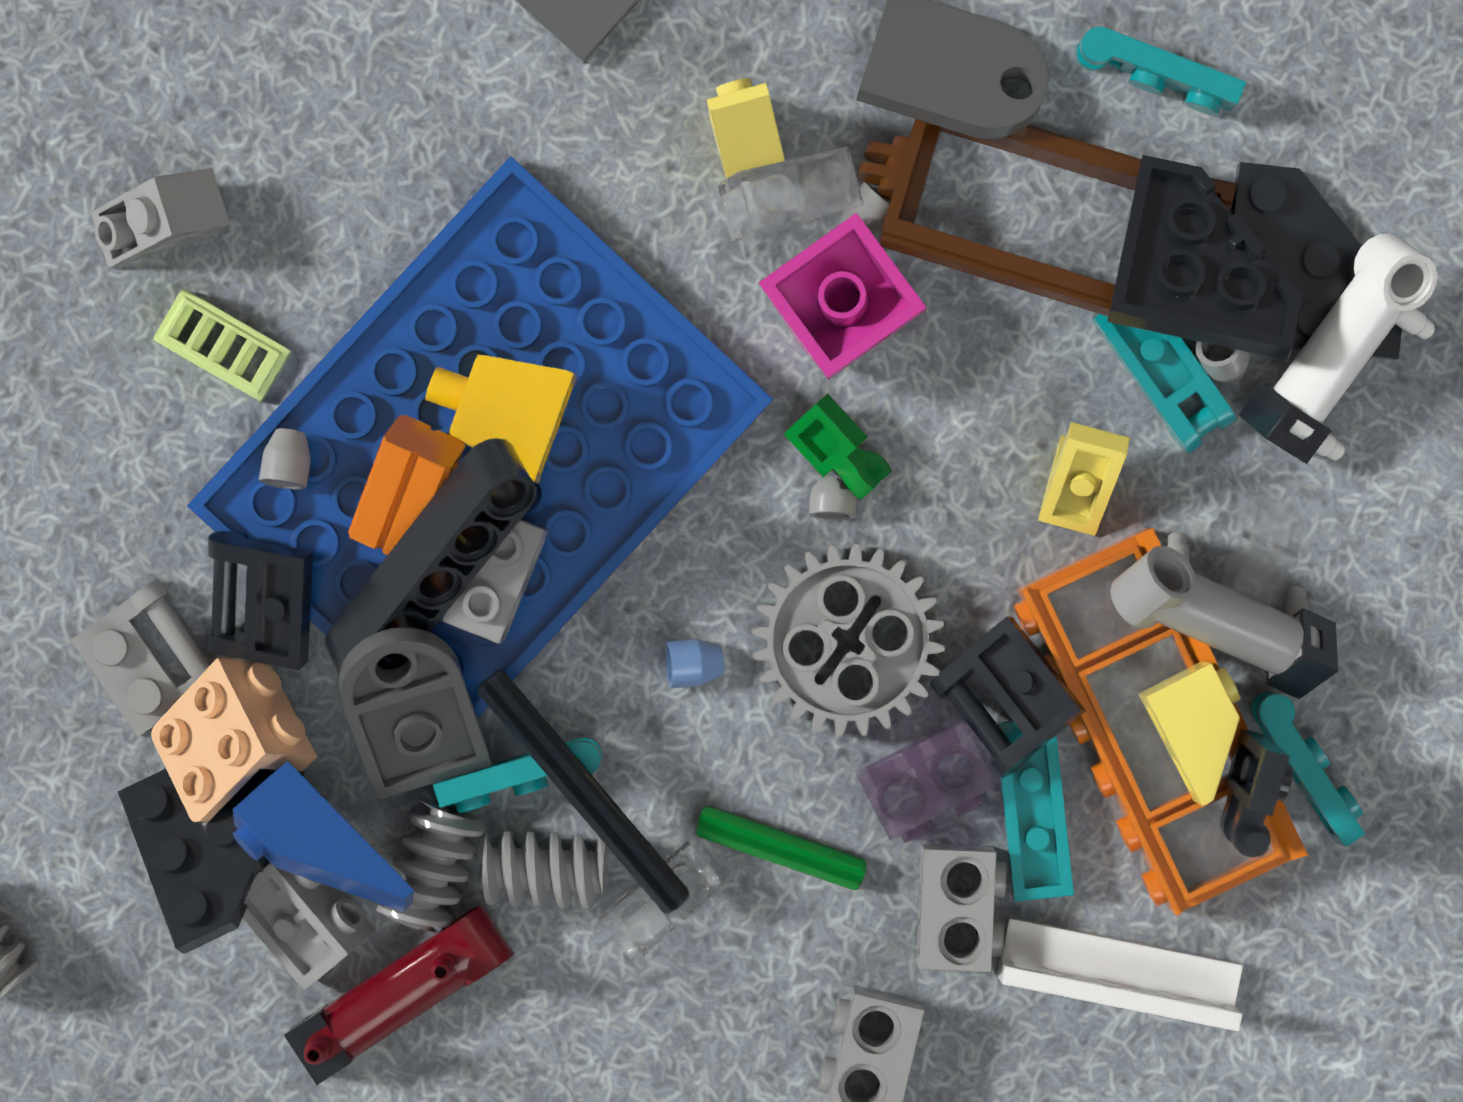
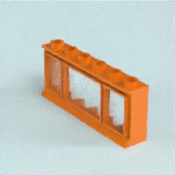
[1013,528,1308,916]

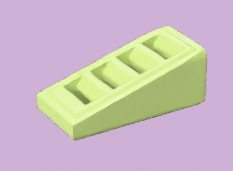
[153,289,292,402]

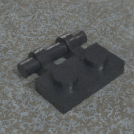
[1220,728,1293,857]

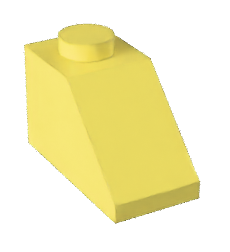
[1138,661,1241,806]

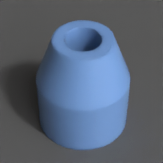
[665,639,724,688]

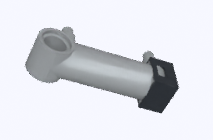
[1110,531,1338,699]

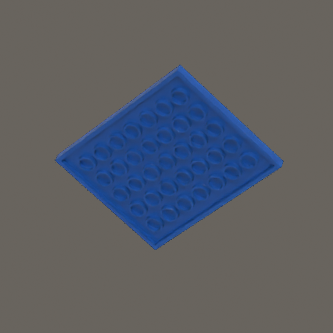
[187,156,773,718]

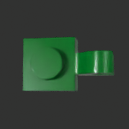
[784,393,892,500]

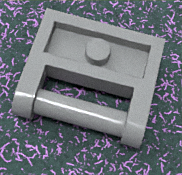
[70,579,211,737]

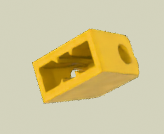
[425,354,577,483]

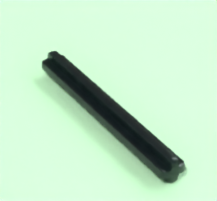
[477,670,689,914]

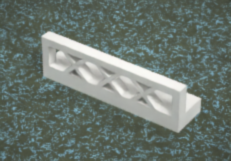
[996,916,1243,1031]

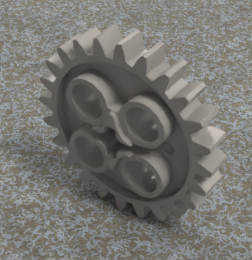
[751,544,945,737]

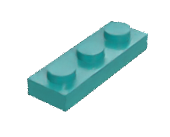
[996,720,1074,902]

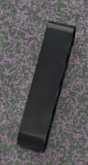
[325,438,537,675]

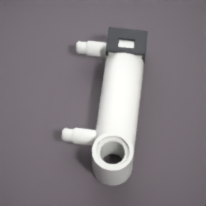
[1239,233,1438,464]

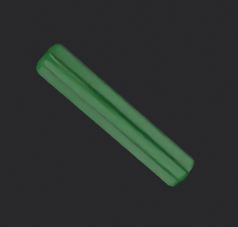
[695,806,867,890]

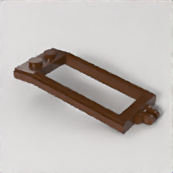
[857,119,1237,316]

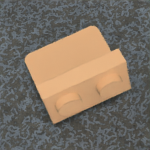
[151,658,317,822]

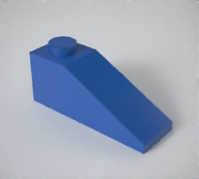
[233,761,414,912]

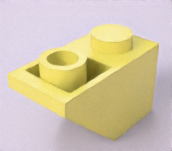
[707,78,785,184]

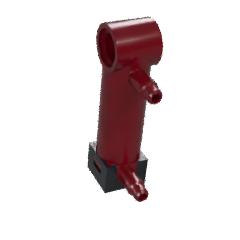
[284,903,515,1086]

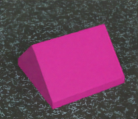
[758,213,927,380]

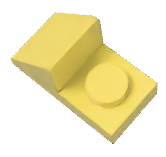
[1038,422,1130,536]

